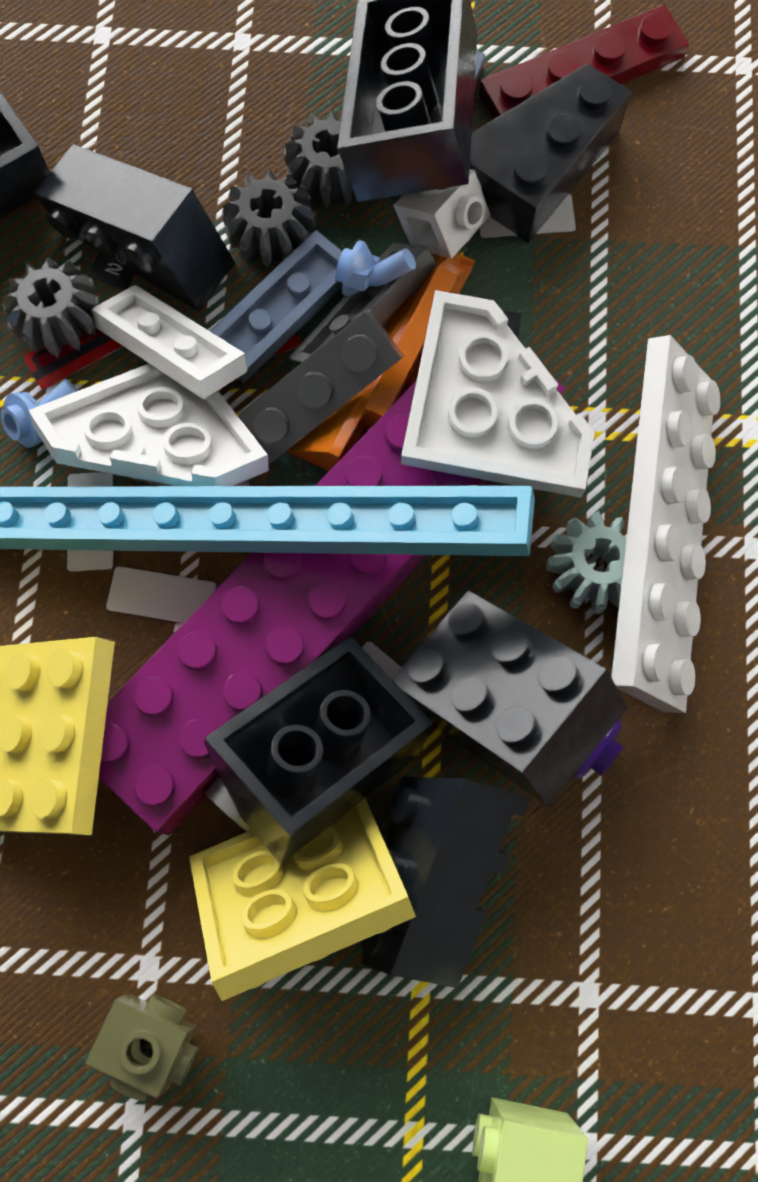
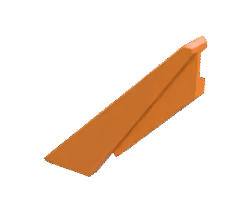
[287,253,475,471]

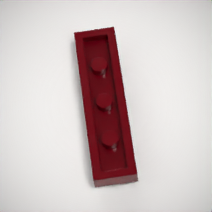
[479,4,689,119]

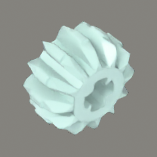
[546,511,627,614]

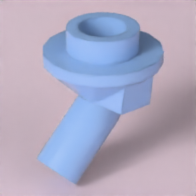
[335,240,416,297]
[1,379,78,448]

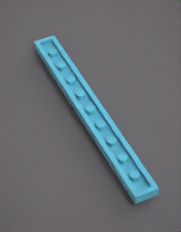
[0,486,535,556]

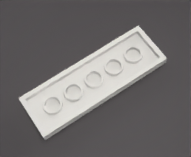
[611,335,720,713]

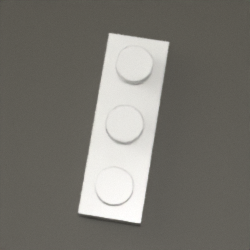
[91,285,247,399]

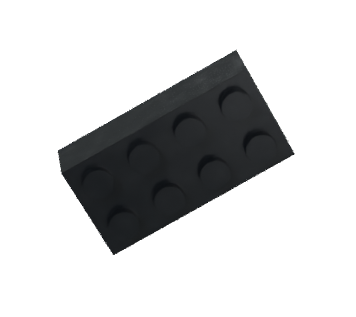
[337,0,478,202]

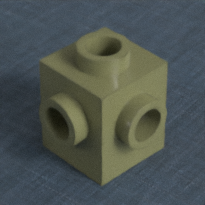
[85,993,198,1101]

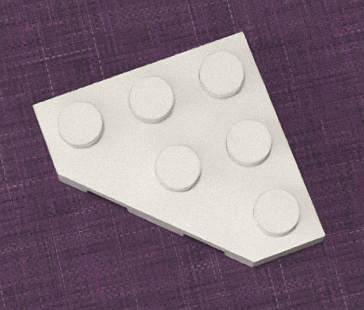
[401,290,595,498]
[29,364,269,486]

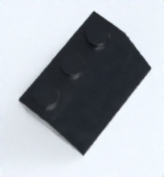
[204,636,434,864]

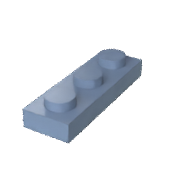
[210,230,343,384]

